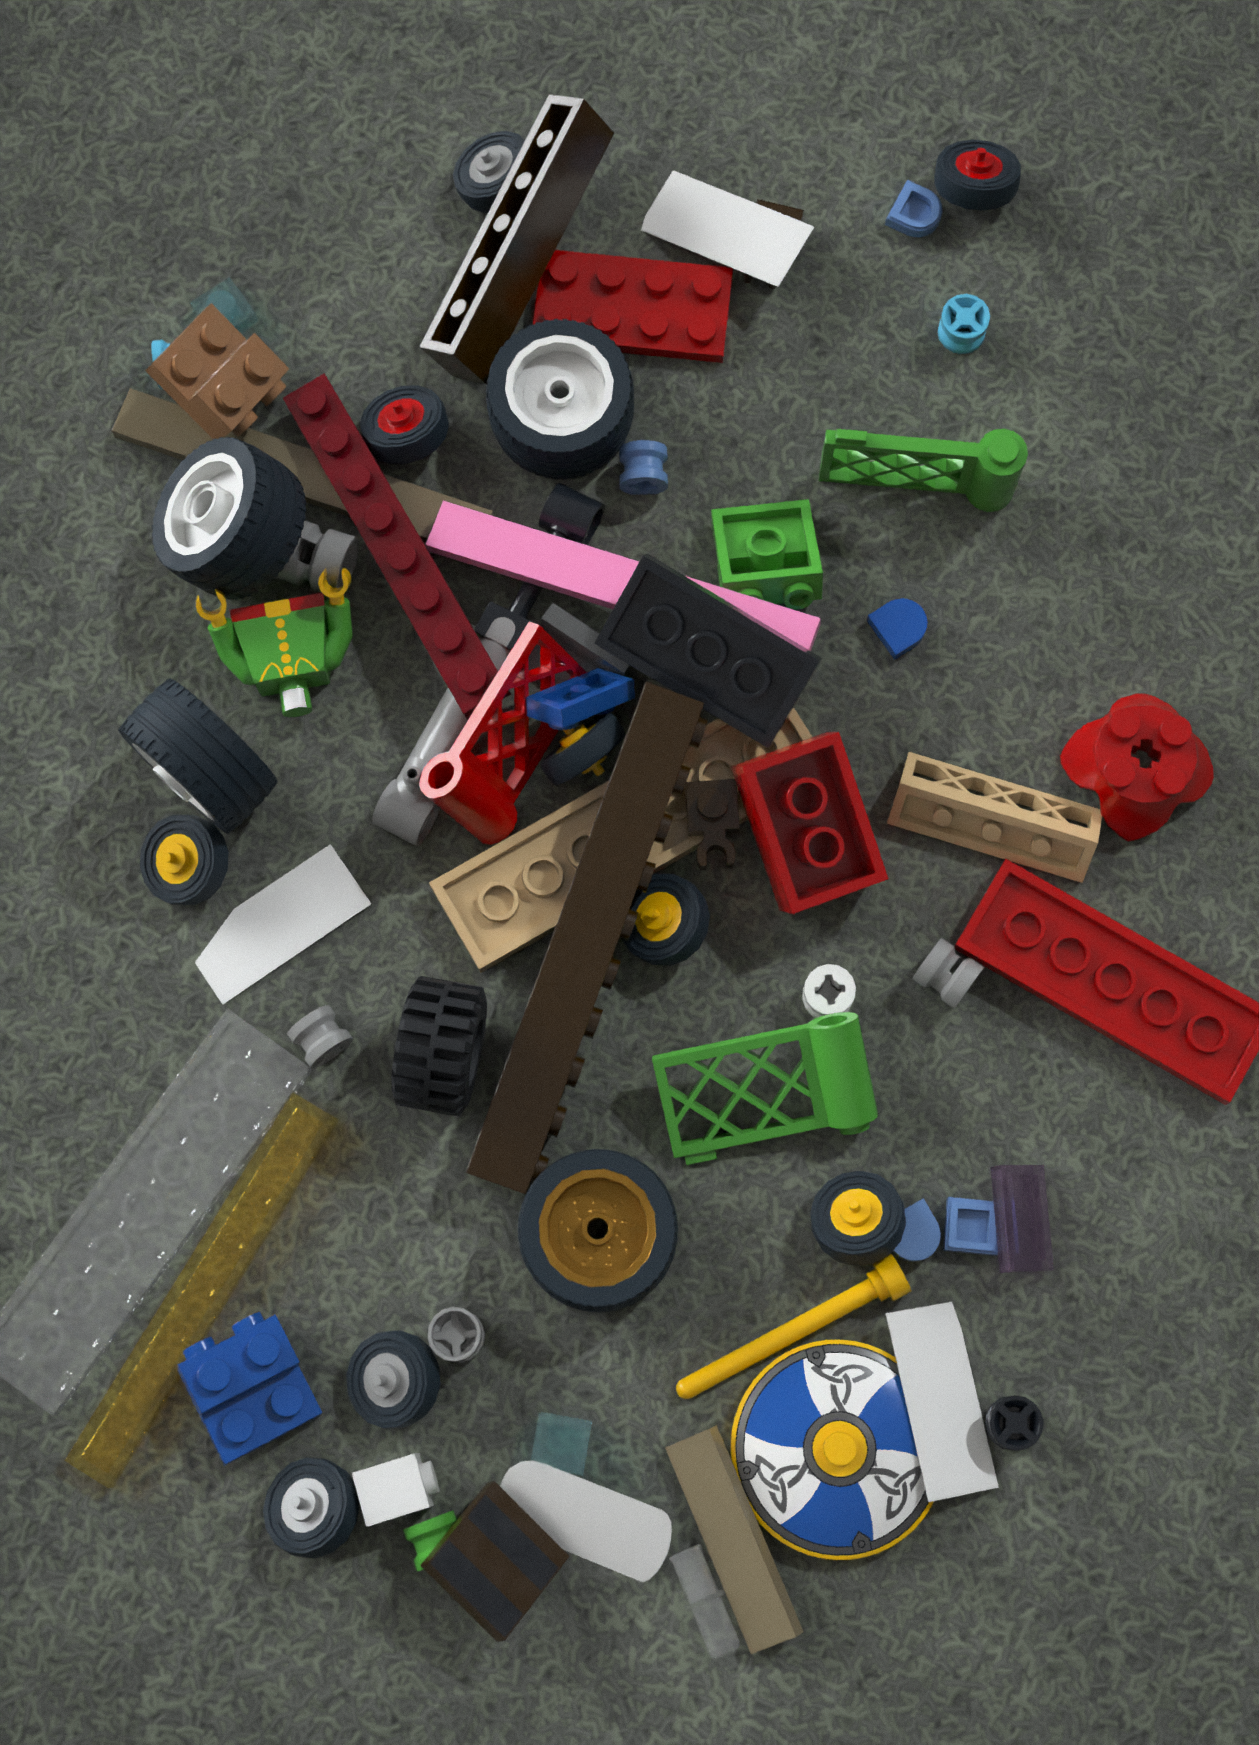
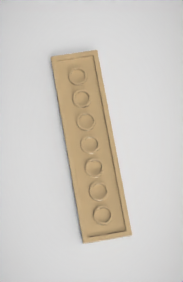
[429,708,812,973]

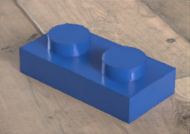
[526,668,635,730]

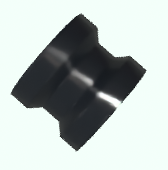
[984,1395,1044,1451]

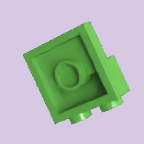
[711,499,823,609]

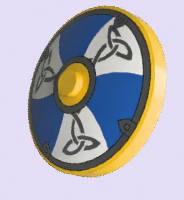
[730,1339,934,1560]

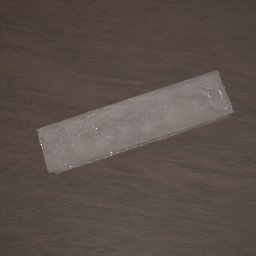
[0,1008,313,1416]

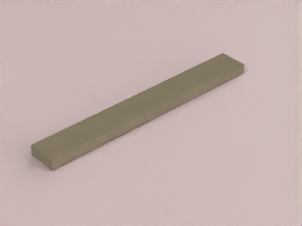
[111,388,494,543]

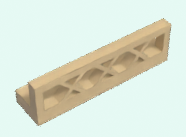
[887,752,1102,883]

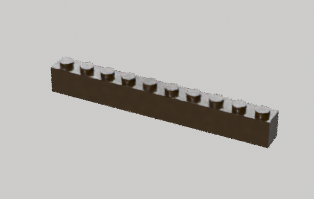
[466,682,708,1195]

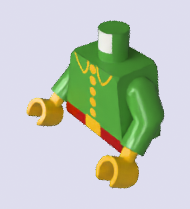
[196,568,353,717]

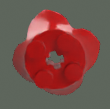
[1059,694,1214,842]

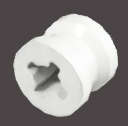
[802,964,856,1018]

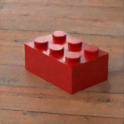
[730,732,889,914]

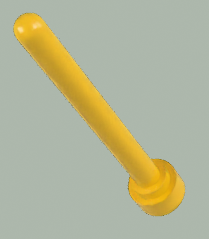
[676,1254,912,1399]

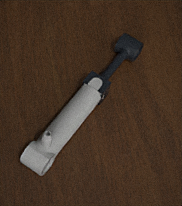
[372,483,605,846]

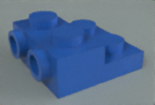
[177,1312,322,1466]

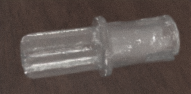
[669,1544,740,1658]

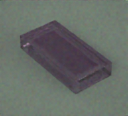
[990,1165,1054,1273]

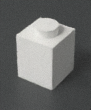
[352,1453,439,1527]

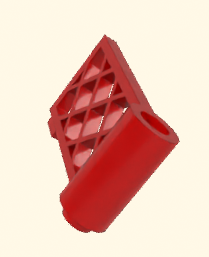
[419,622,587,845]

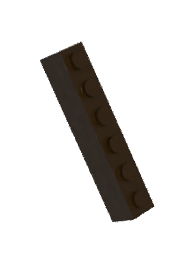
[419,94,614,385]

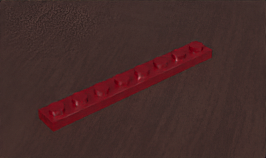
[283,373,511,720]

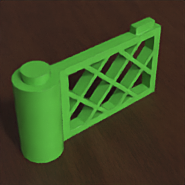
[819,429,1028,512]
[652,1012,878,1165]

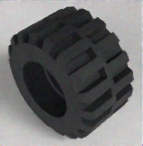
[391,976,487,1117]

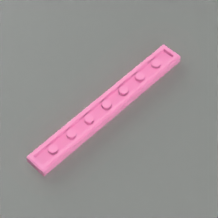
[426,501,821,651]

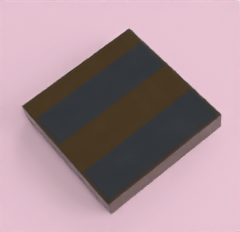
[420,1481,570,1642]

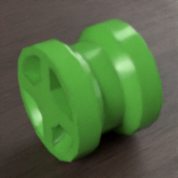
[403,1510,457,1572]

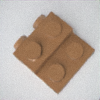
[145,303,289,439]

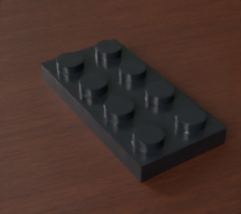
[594,554,822,748]

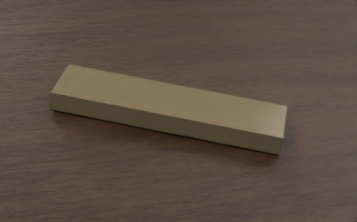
[665,1425,804,1654]

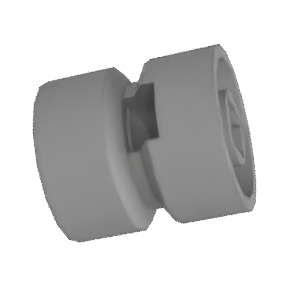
[276,520,359,593]

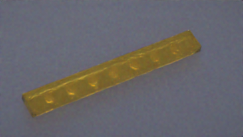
[64,1092,339,1489]

